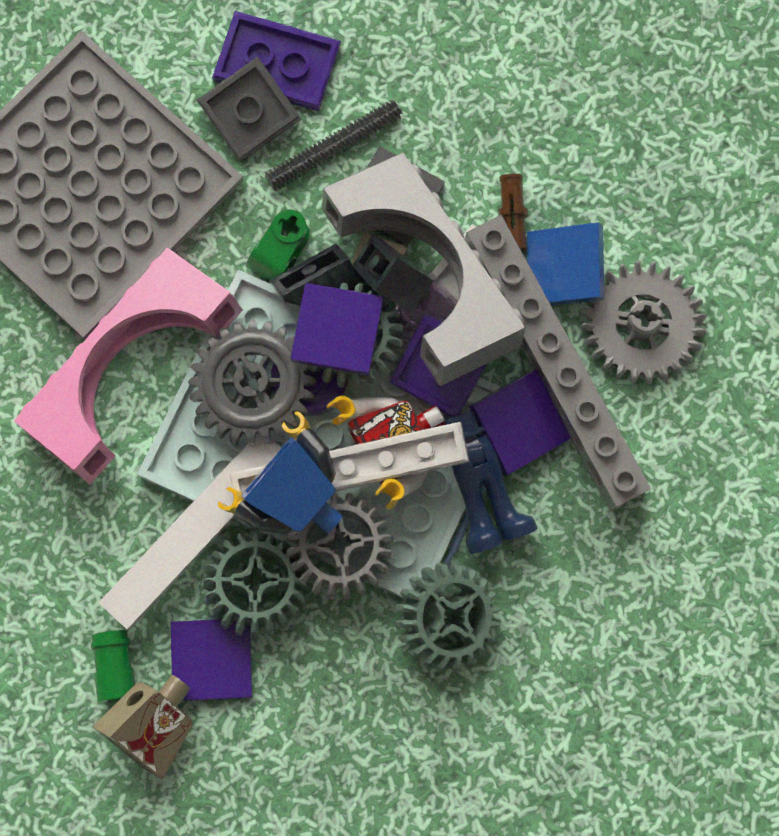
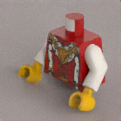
[326,396,445,510]

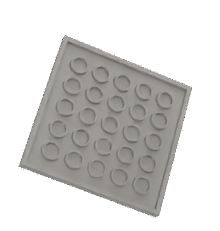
[0,31,244,340]

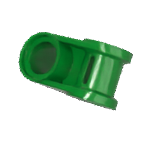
[246,209,309,281]

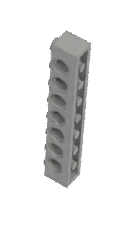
[464,215,651,511]

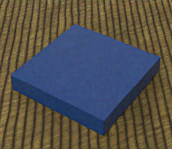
[527,222,604,306]

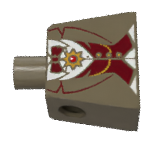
[93,675,192,779]

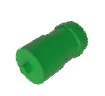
[91,630,135,706]

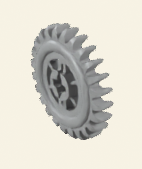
[580,260,707,384]

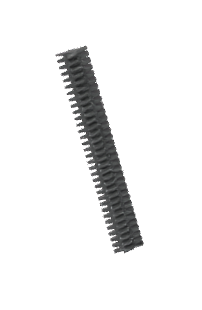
[265,99,403,192]

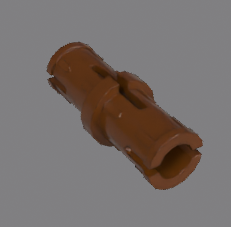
[498,173,528,252]

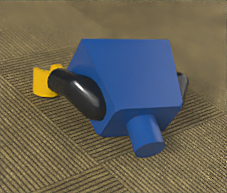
[218,412,343,534]

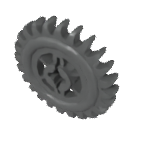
[188,319,317,446]

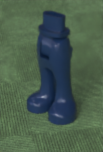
[444,410,538,554]

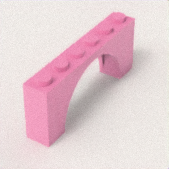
[14,248,243,485]

